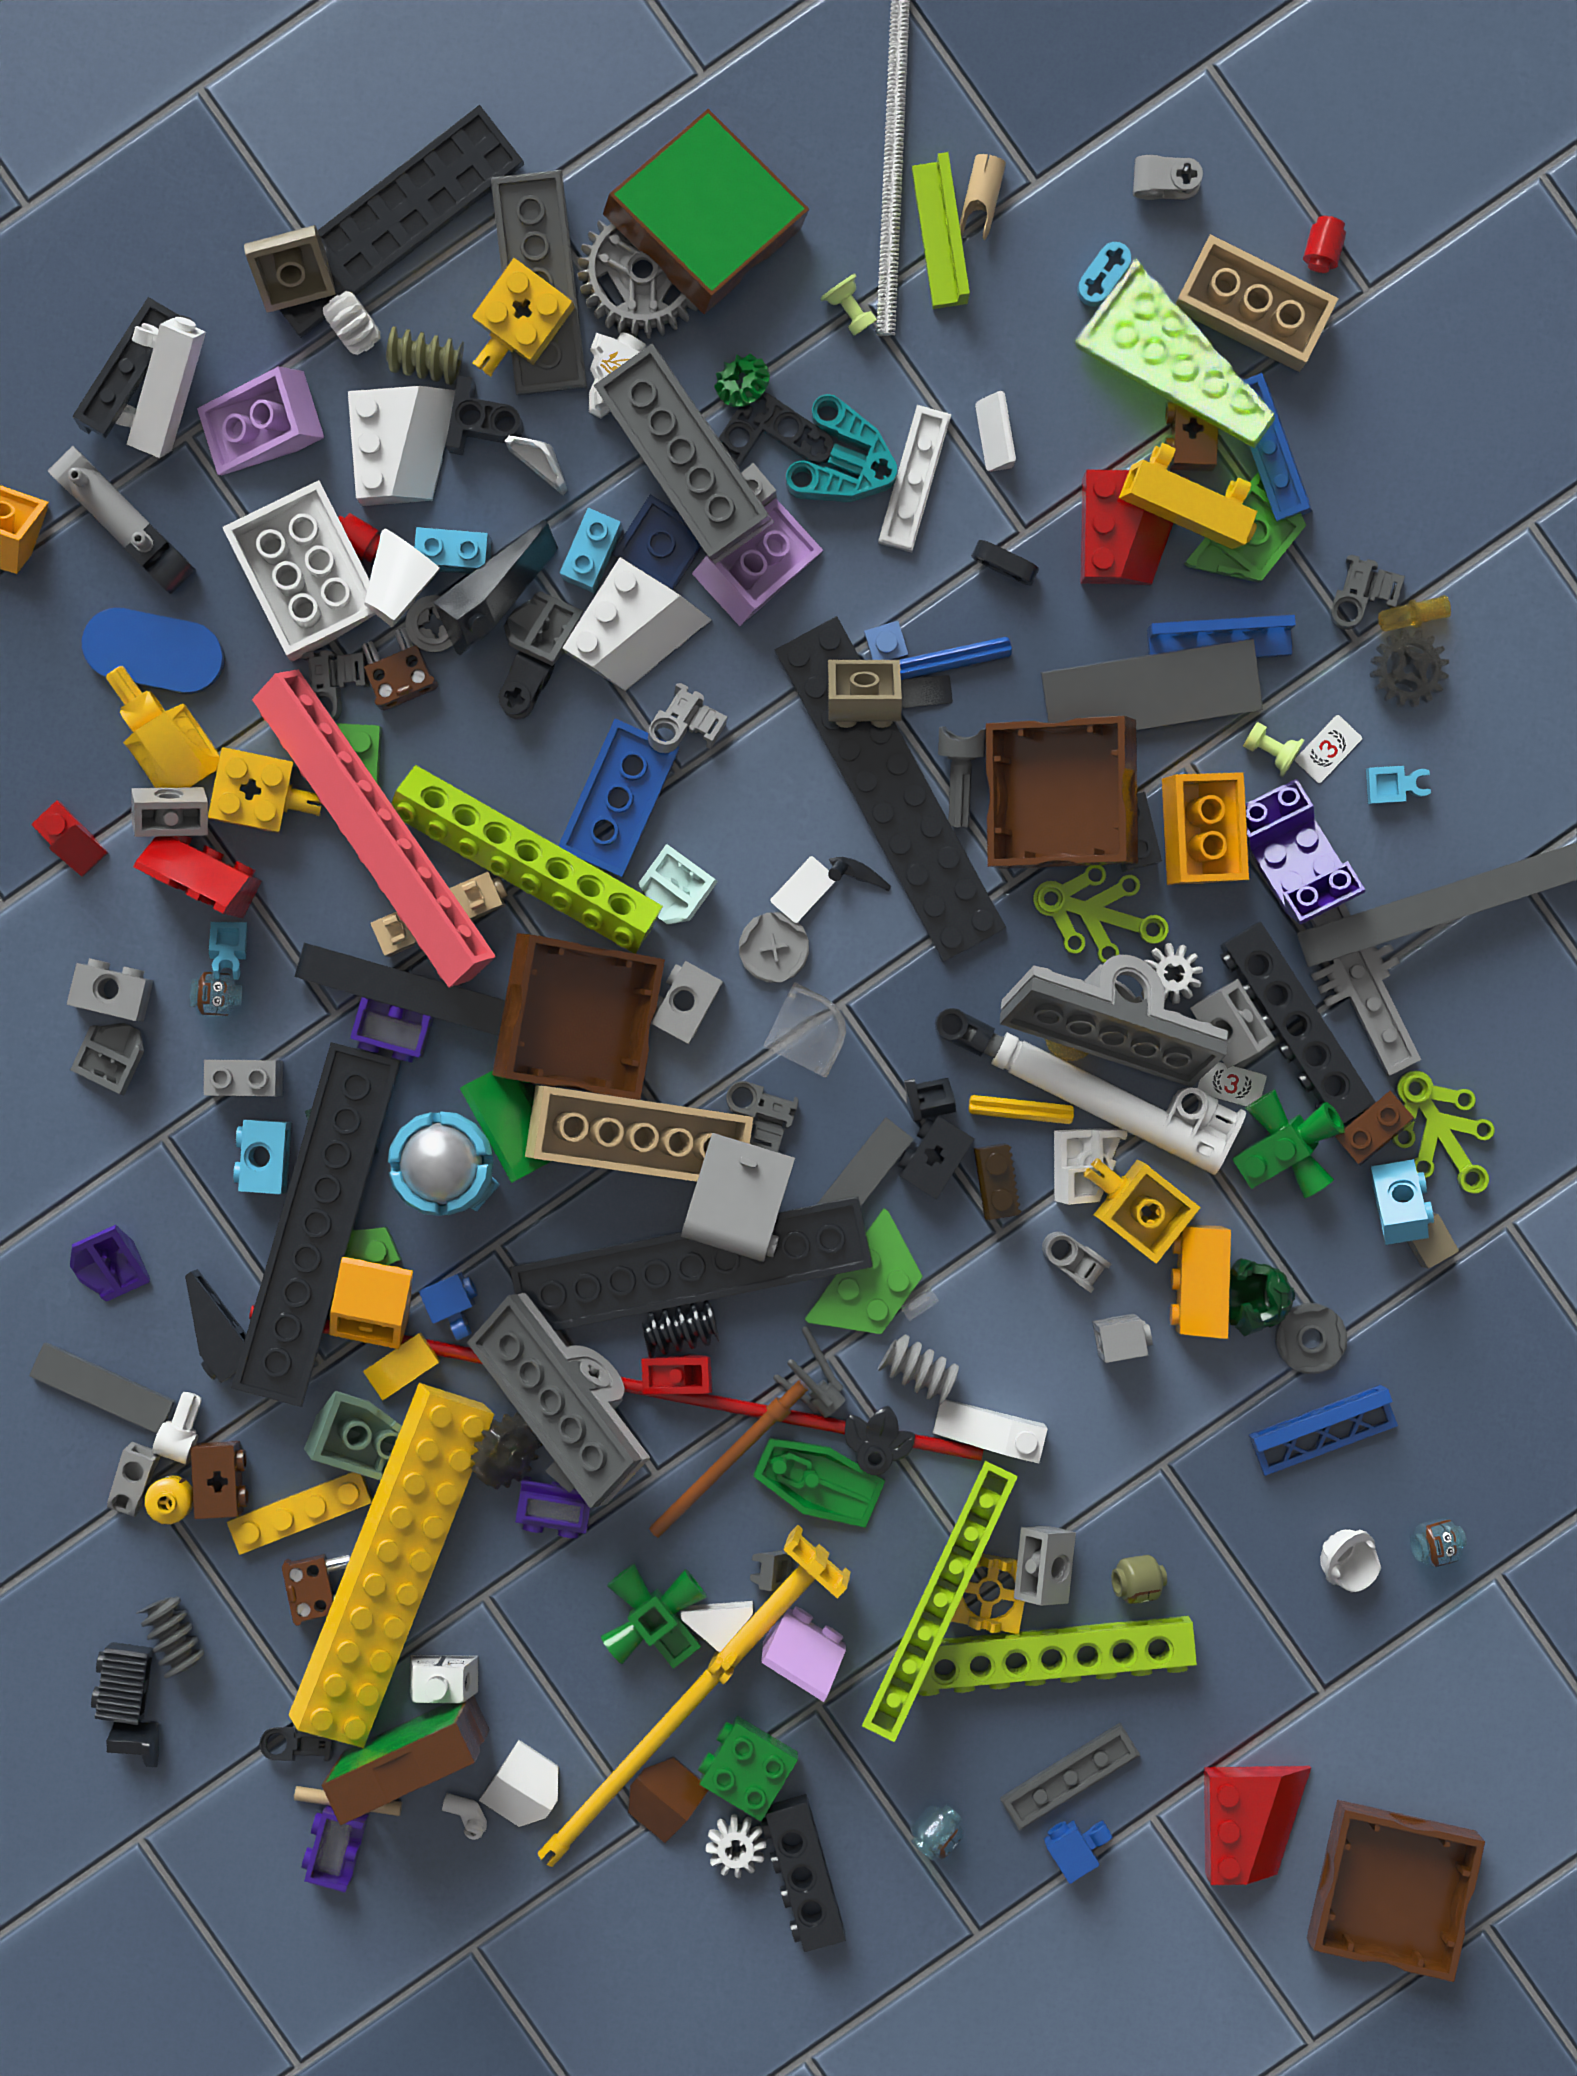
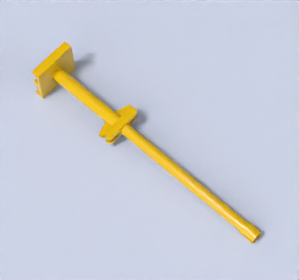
[538,1525,851,1867]

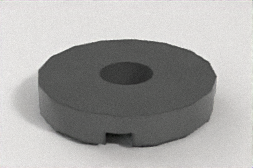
[1275,1303,1347,1374]

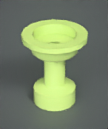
[820,274,877,336]
[1243,722,1305,777]

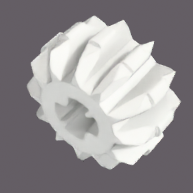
[323,291,381,355]
[1144,943,1203,1004]
[706,1814,766,1878]

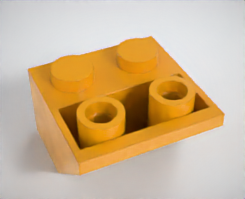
[329,1257,413,1349]

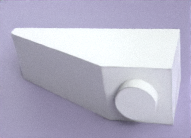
[933,1399,1048,1464]

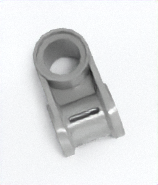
[1133,155,1203,200]
[1042,1232,1112,1293]

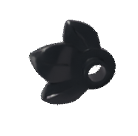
[845,1405,915,1475]

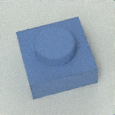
[864,621,908,660]

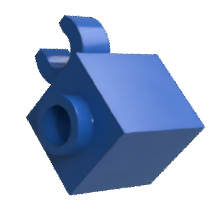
[418,1271,478,1340]
[1044,1820,1113,1884]

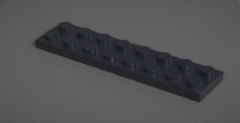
[279,105,524,338]

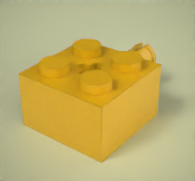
[472,258,575,377]
[208,747,321,834]
[1084,1158,1201,1264]

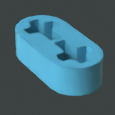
[1077,242,1131,307]

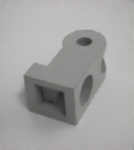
[107,1442,161,1517]

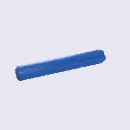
[900,637,1012,680]

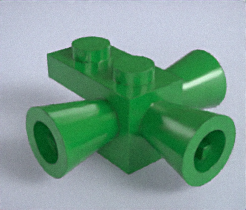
[1232,1089,1345,1198]
[601,1563,707,1669]

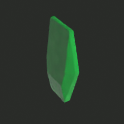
[753,1437,885,1528]

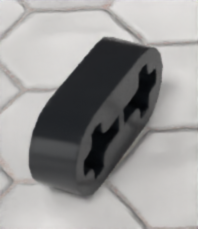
[971,540,1039,586]

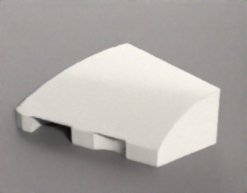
[364,529,440,627]
[1054,1128,1127,1205]

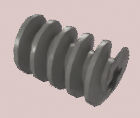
[136,1597,204,1679]

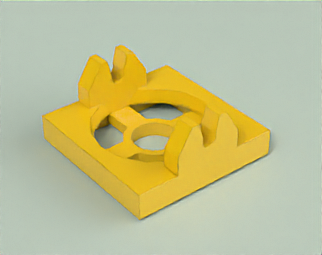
[951,1553,1025,1634]

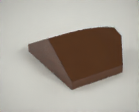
[628,1756,709,1843]

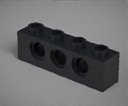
[761,1794,846,1952]

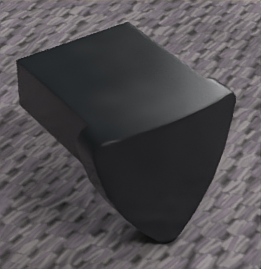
[904,1078,956,1122]
[106,1722,159,1767]

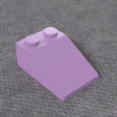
[197,366,324,476]
[692,498,823,626]
[762,1606,846,1702]

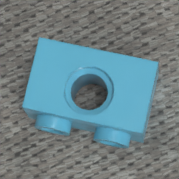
[560,508,623,594]
[415,527,492,574]
[233,1119,292,1194]
[1371,1159,1434,1245]

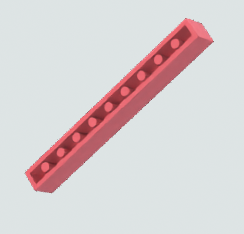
[252,669,496,988]

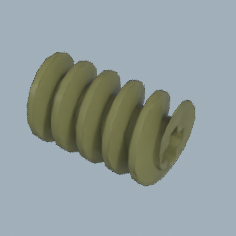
[386,326,464,385]

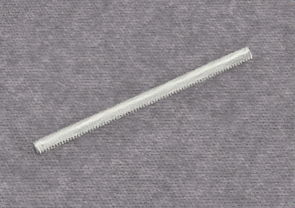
[876,0,910,337]

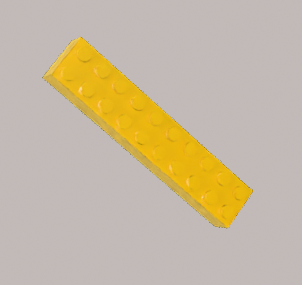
[289,1383,495,1748]

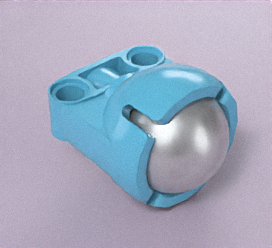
[388,1111,500,1216]

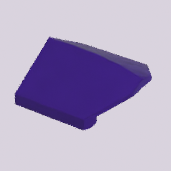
[70,1225,150,1302]

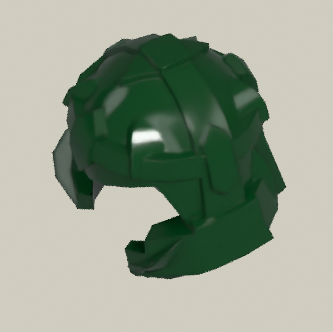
[1229,1258,1295,1337]

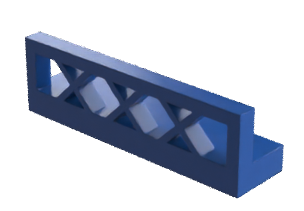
[1228,373,1313,522]
[1147,615,1296,658]
[1249,1385,1398,1476]

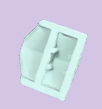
[639,844,718,925]

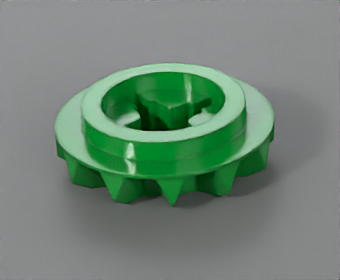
[714,353,770,407]

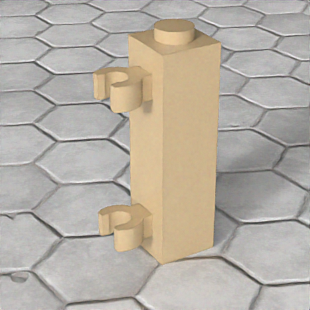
[370,872,508,957]

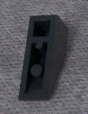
[185,1269,246,1383]

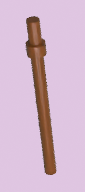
[649,1380,809,1538]

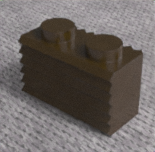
[974,1143,1022,1220]

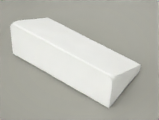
[975,391,1016,472]

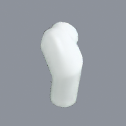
[442,1793,487,1840]

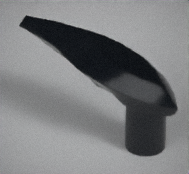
[828,857,891,891]

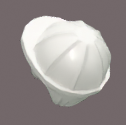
[1320,1530,1381,1592]

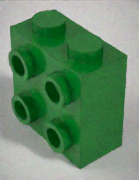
[698,1715,798,1821]

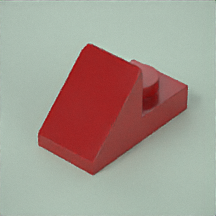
[31,800,109,877]
[641,1354,712,1394]

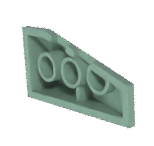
[304,1391,402,1480]

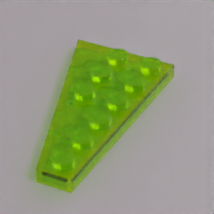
[1075,258,1275,448]

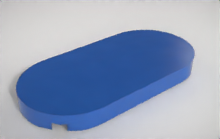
[82,608,224,694]

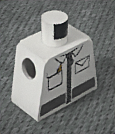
[410,1655,478,1703]

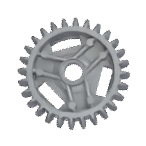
[577,220,698,339]

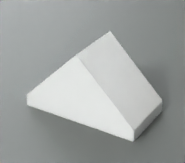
[681,1601,753,1653]

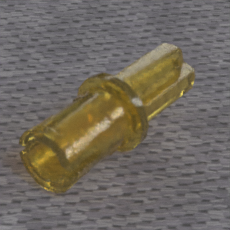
[1378,595,1451,632]

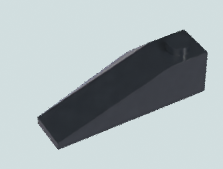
[433,520,558,655]

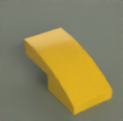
[363,1332,440,1401]

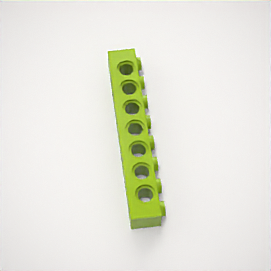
[391,765,663,954]
[861,1461,1018,1743]
[918,1616,1197,1696]

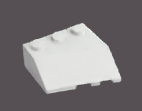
[348,386,456,506]
[563,557,712,691]

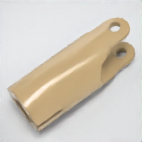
[960,154,1006,240]

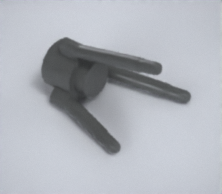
[773,1326,845,1418]

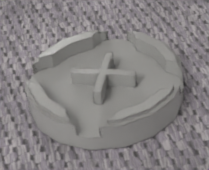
[739,912,809,983]

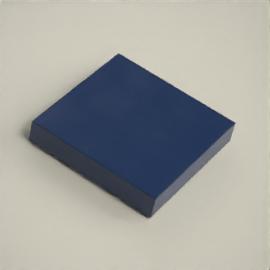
[612,494,702,591]

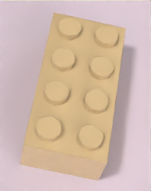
[1173,234,1339,372]

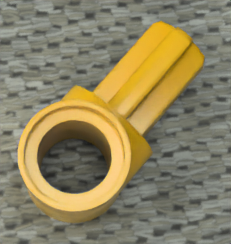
[106,666,165,732]

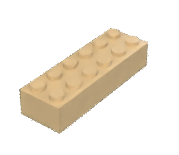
[525,1085,753,1182]

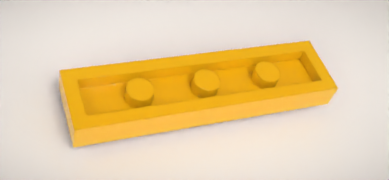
[227,1472,373,1555]

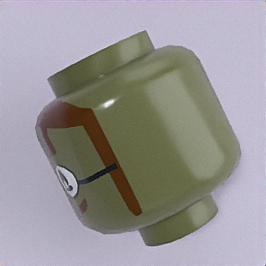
[1111,1555,1167,1604]

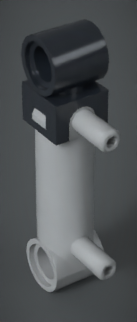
[47,446,196,594]

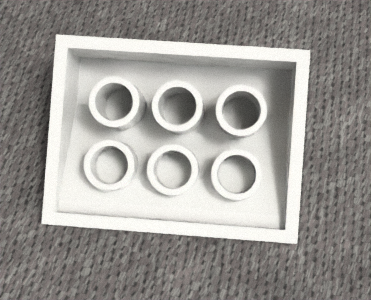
[222,480,376,662]

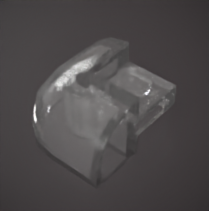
[763,982,846,1078]

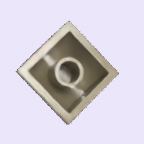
[244,225,336,313]
[828,660,902,728]

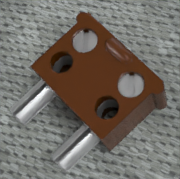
[362,628,438,711]
[281,1554,350,1626]

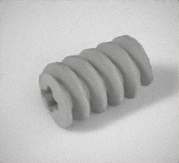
[878,1334,959,1406]

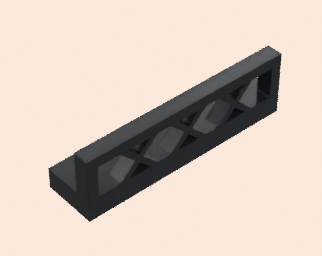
[72,297,180,438]

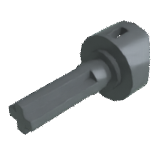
[938,726,986,828]

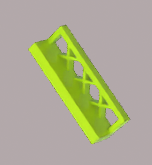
[911,152,970,309]

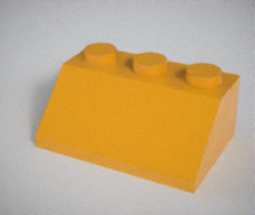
[0,485,49,574]
[1162,772,1249,885]
[1170,1225,1231,1339]

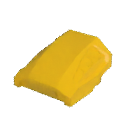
[123,703,220,788]

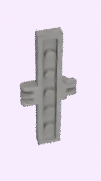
[1311,903,1421,1076]

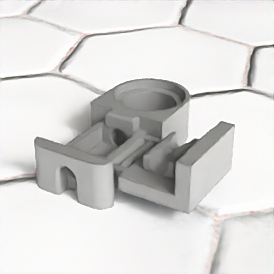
[648,683,727,753]

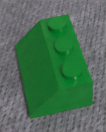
[460,1070,552,1183]

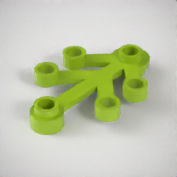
[1033,865,1168,963]
[1392,1071,1495,1193]

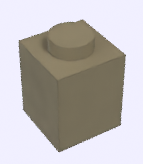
[1407,1213,1459,1269]

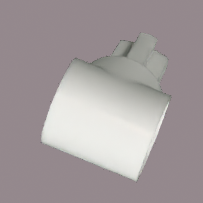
[152,1392,202,1465]

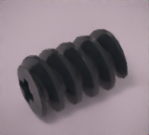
[642,1300,720,1358]

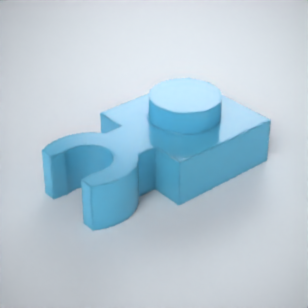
[1366,766,1431,805]
[209,922,248,980]

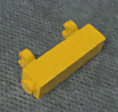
[1119,443,1258,549]

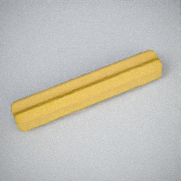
[968,1095,1074,1124]

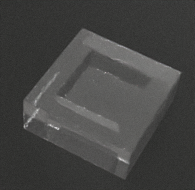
[901,1287,939,1321]

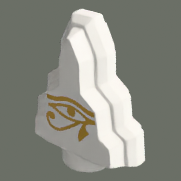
[589,332,646,419]

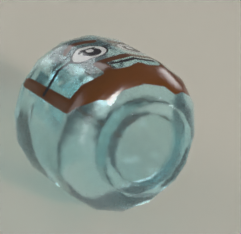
[189,970,242,1018]
[1410,1517,1466,1568]
[911,1805,964,1860]

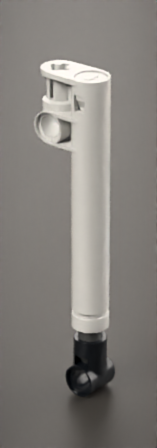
[935,1008,1246,1175]

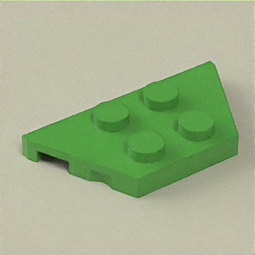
[1184,472,1306,583]
[804,1208,923,1334]

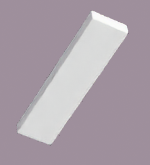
[878,405,951,553]

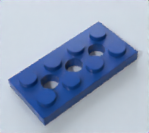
[558,719,680,878]

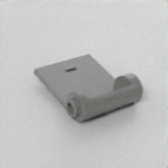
[681,1133,795,1262]

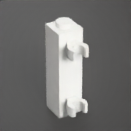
[116,317,206,458]

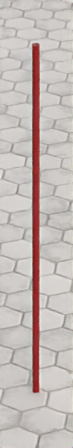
[249,1305,984,1461]

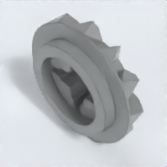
[405,595,453,652]

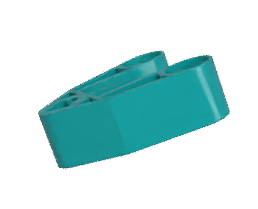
[786,394,897,502]

